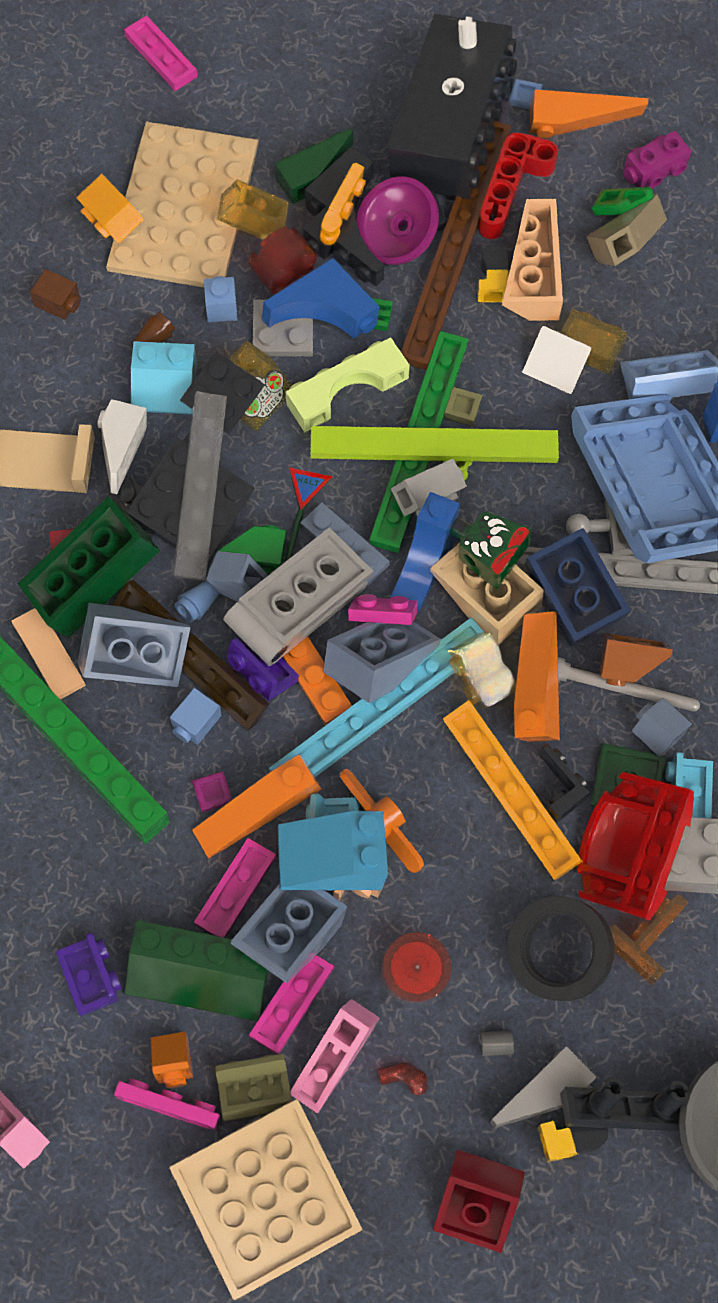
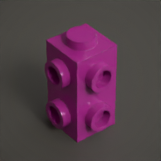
[623,130,691,189]

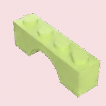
[286,338,410,433]

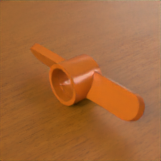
[339,769,424,873]

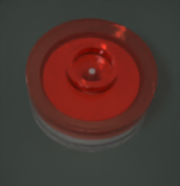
[380,932,451,1005]

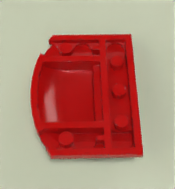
[577,772,694,920]

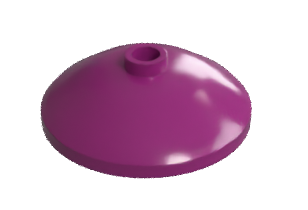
[356,177,439,265]

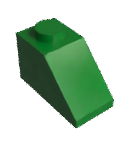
[219,525,286,574]

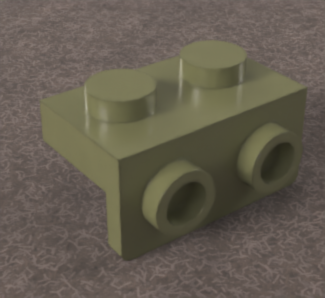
[215,1054,292,1121]

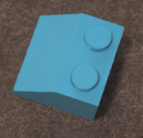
[131,341,197,414]

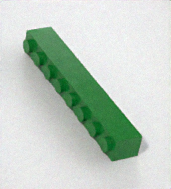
[0,637,170,844]

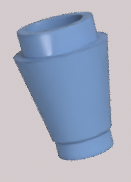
[175,580,220,623]

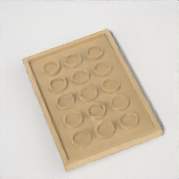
[106,122,258,287]

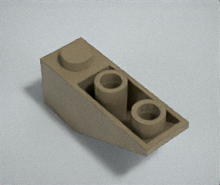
[586,194,667,266]

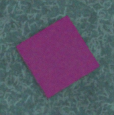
[192,771,232,813]

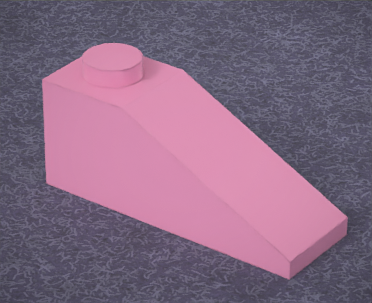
[290,999,380,1113]

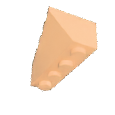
[502,199,563,321]

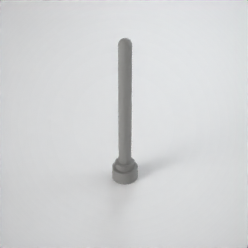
[558,657,700,712]

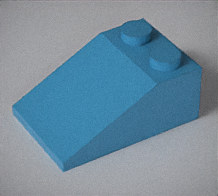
[277,811,388,890]

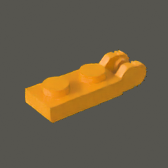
[319,163,366,246]

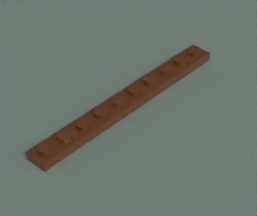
[401,121,511,370]

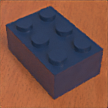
[524,528,631,647]

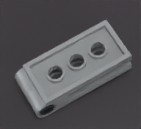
[223,527,374,666]

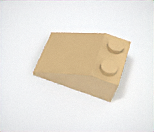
[430,543,544,646]

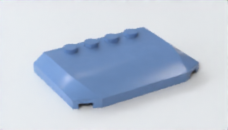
[571,394,718,563]

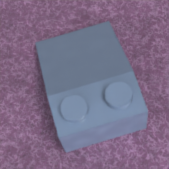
[77,603,190,687]
[323,622,441,703]
[231,883,347,983]

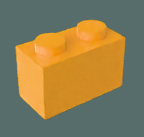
[76,174,144,244]

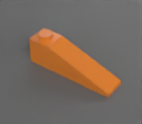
[529,89,648,138]
[514,611,560,742]
[192,755,322,858]

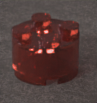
[249,226,317,294]

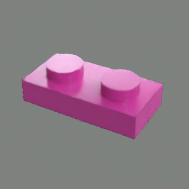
[348,594,418,625]

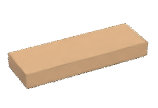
[11,608,86,700]

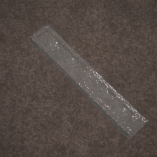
[173,391,227,581]

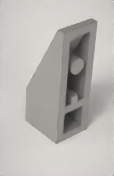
[490,1046,597,1128]

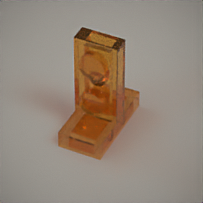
[610,893,689,986]

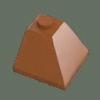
[599,633,673,687]

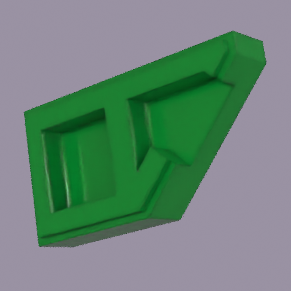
[592,187,654,216]

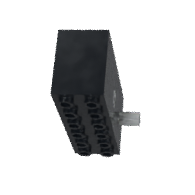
[387,14,517,200]

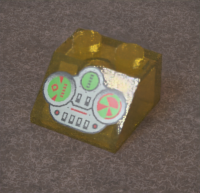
[229,340,292,432]

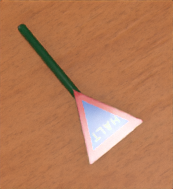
[285,468,333,562]

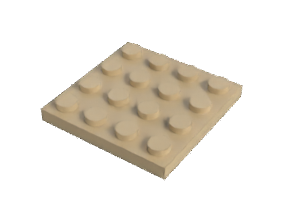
[169,1099,362,1300]

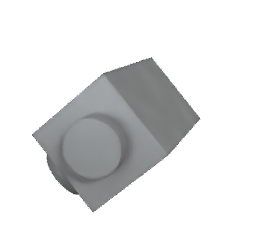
[391,458,467,517]

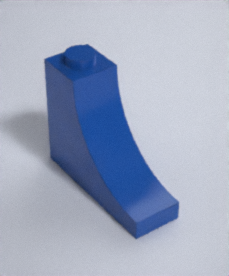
[261,258,379,339]
[390,492,460,613]

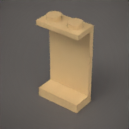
[0,424,95,493]

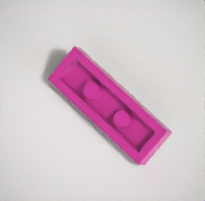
[124,15,198,91]
[194,838,277,938]
[249,955,334,1055]
[114,1079,221,1131]

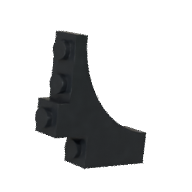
[303,146,384,286]

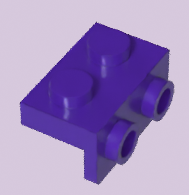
[227,638,299,702]
[56,932,122,1017]

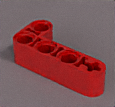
[478,132,558,239]

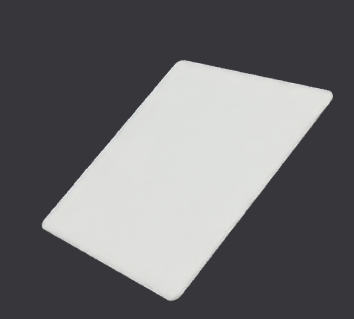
[522,326,591,394]

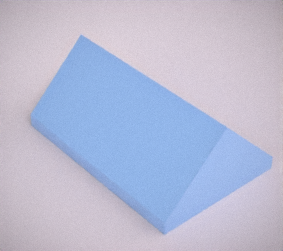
[620,350,718,399]

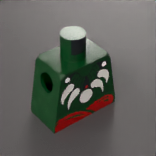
[450,512,532,590]

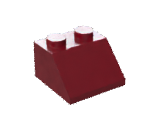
[433,1149,525,1253]

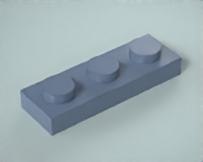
[300,503,390,585]

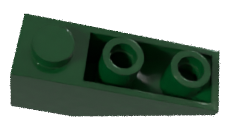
[275,128,353,204]

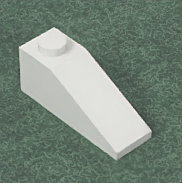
[98,399,147,494]

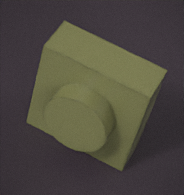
[444,387,482,427]

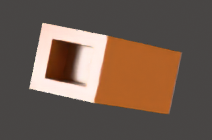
[151,1032,194,1088]

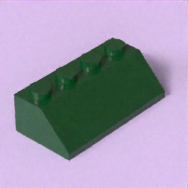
[17,496,160,638]
[125,920,269,1022]

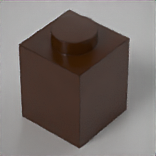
[30,269,81,320]

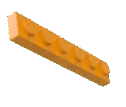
[443,700,583,881]

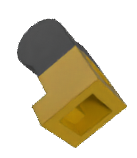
[477,244,509,302]
[538,1121,609,1163]

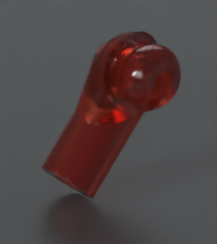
[377,1062,428,1095]

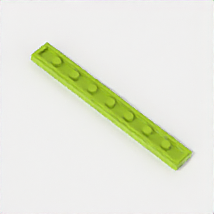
[311,426,559,463]

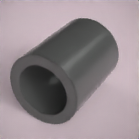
[480,1030,514,1057]

